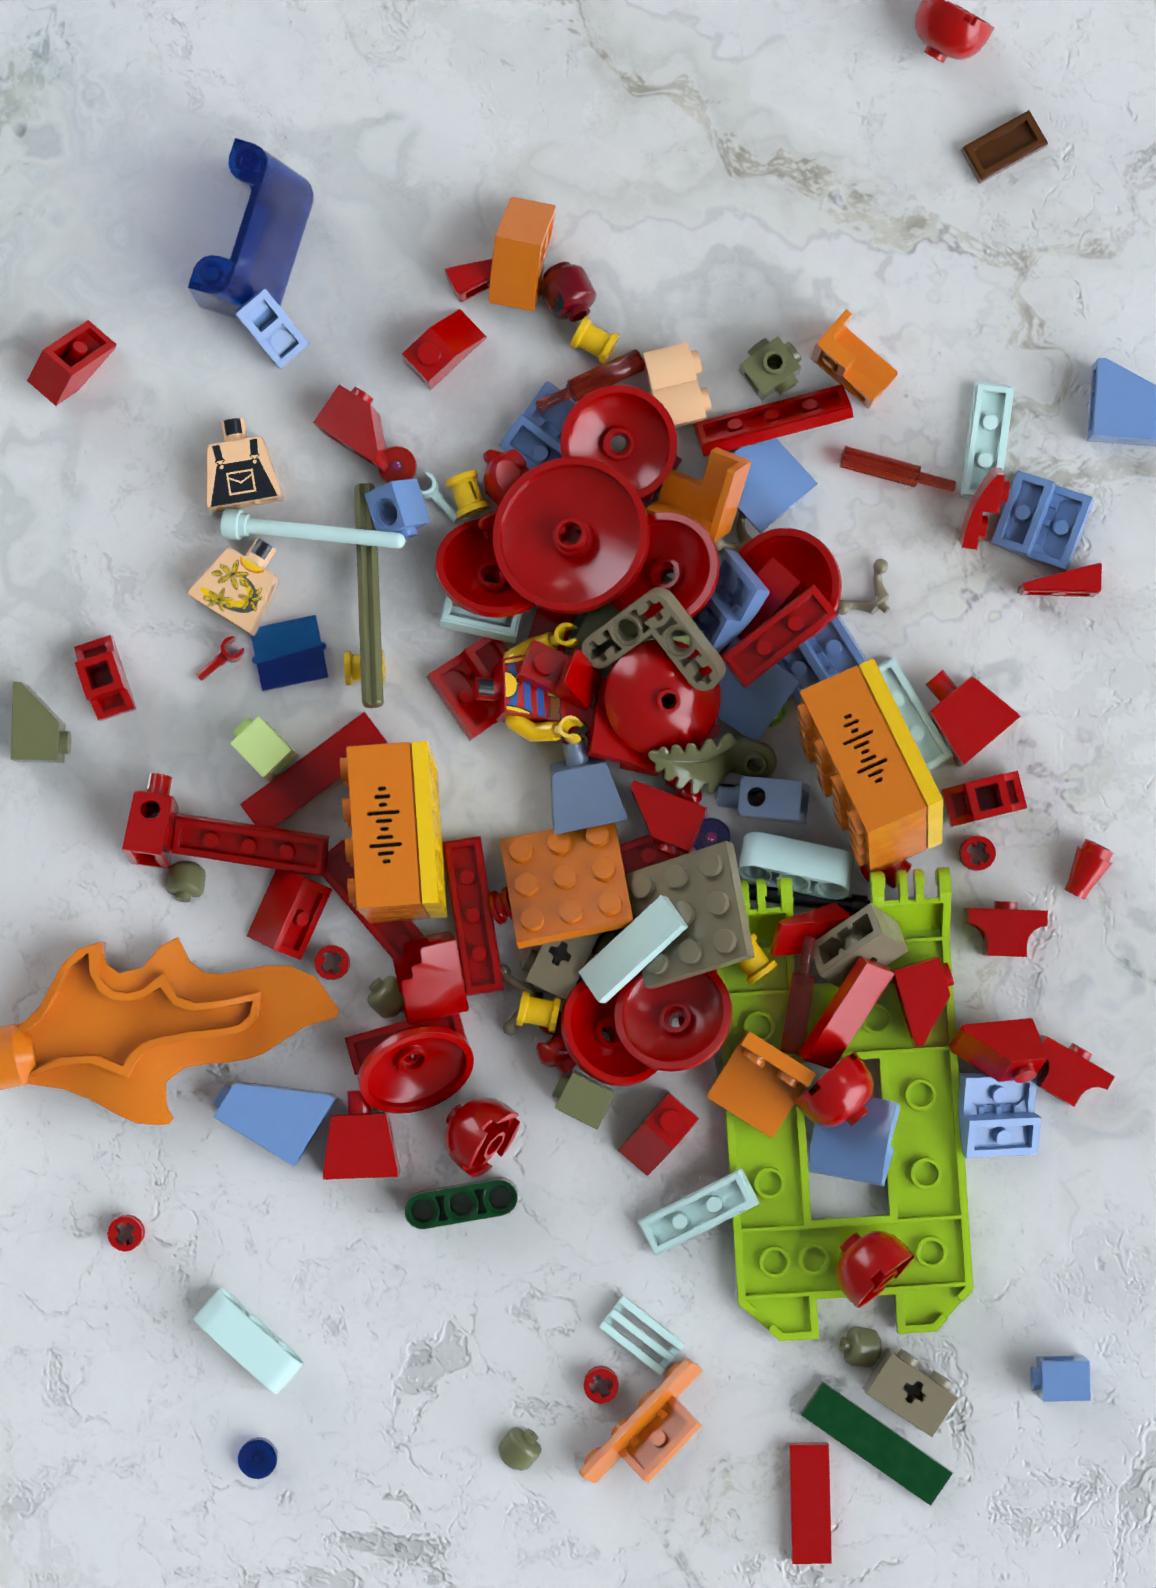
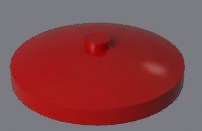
[493,457,650,614]

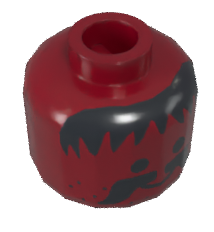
[539,262,597,322]

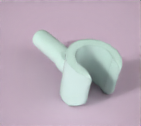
[420,472,458,522]

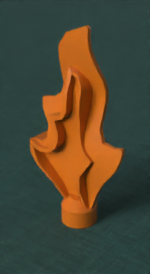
[0,937,340,1126]

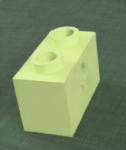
[230,716,299,781]

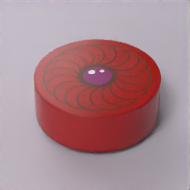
[378,446,417,483]

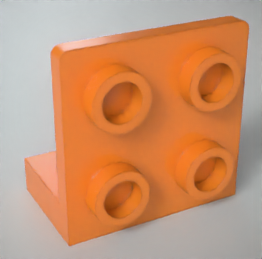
[707,1030,817,1137]

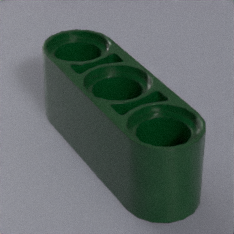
[405,1177,518,1229]

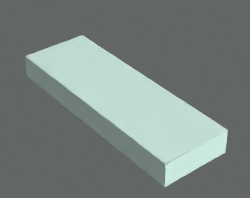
[959,382,1015,499]
[878,657,953,771]
[579,895,688,1003]
[637,1168,760,1256]

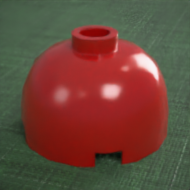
[915,0,995,63]
[794,1051,874,1127]
[445,1097,520,1177]
[836,1231,915,1308]

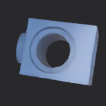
[364,478,431,540]
[1030,1355,1091,1402]

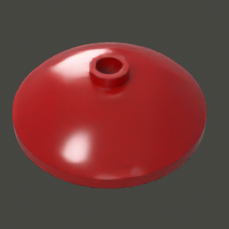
[560,385,678,498]
[612,512,720,622]
[435,519,535,618]
[739,528,842,641]
[603,639,721,755]
[614,970,733,1072]
[561,980,658,1086]
[358,1026,474,1114]

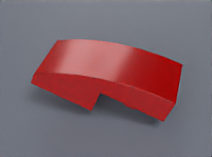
[959,467,1010,550]

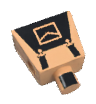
[207,418,285,513]

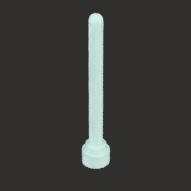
[221,508,405,549]

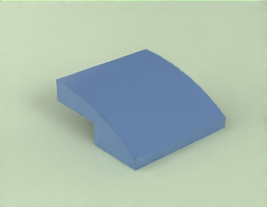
[498,381,577,470]
[733,438,818,534]
[991,470,1094,572]
[692,548,770,652]
[777,615,868,705]
[718,637,800,741]
[959,1072,1041,1158]
[808,1097,900,1186]

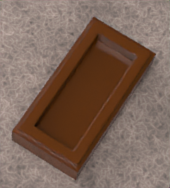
[961,110,1048,184]

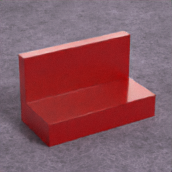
[246,869,332,960]

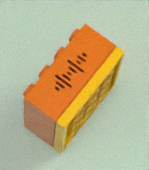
[796,658,943,873]
[340,741,447,923]

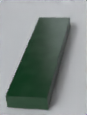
[800,1381,953,1506]

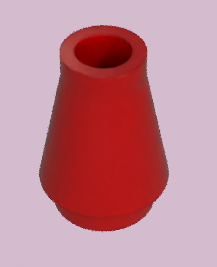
[1064,839,1114,900]

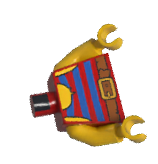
[473,622,583,744]

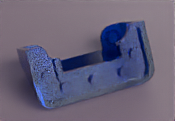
[188,138,314,319]

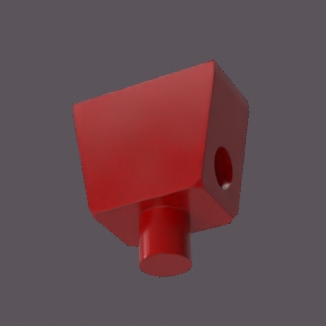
[925,670,1021,767]
[323,1090,400,1180]

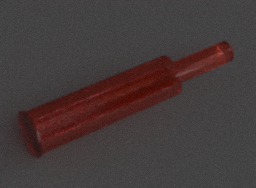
[535,349,645,412]
[839,445,957,492]
[780,935,816,1055]

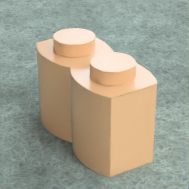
[642,342,712,428]

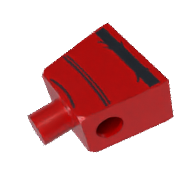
[122,773,179,869]

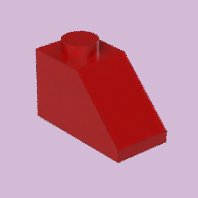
[402,309,487,390]
[27,320,117,406]
[313,384,389,473]
[631,780,707,858]
[891,957,954,1047]
[949,1018,1048,1083]
[618,1091,699,1176]

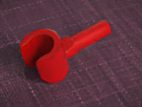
[196,636,244,681]

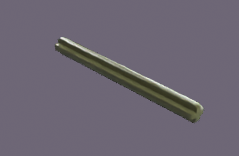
[354,483,384,708]

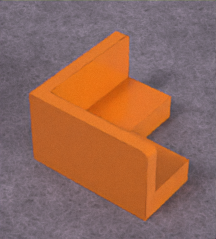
[488,197,556,312]
[810,309,898,409]
[646,447,752,543]

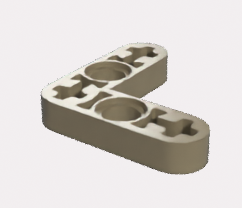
[581,587,726,691]

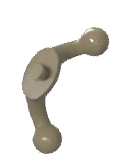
[715,511,753,553]
[836,559,890,615]
[501,964,543,1036]

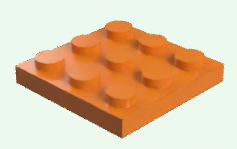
[500,822,634,949]

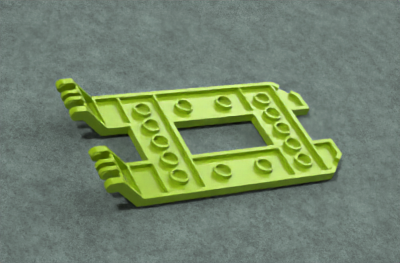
[716,867,974,1341]

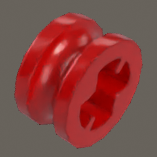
[959,836,996,871]
[488,886,513,925]
[314,945,350,980]
[107,1214,145,1252]
[583,1366,619,1404]

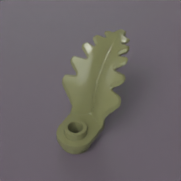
[648,733,777,794]

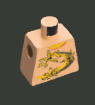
[187,538,279,637]

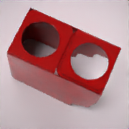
[393,931,469,1025]

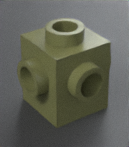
[739,336,802,401]

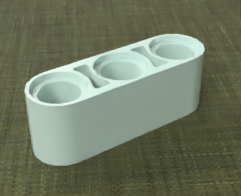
[738,832,854,900]
[193,1288,304,1394]

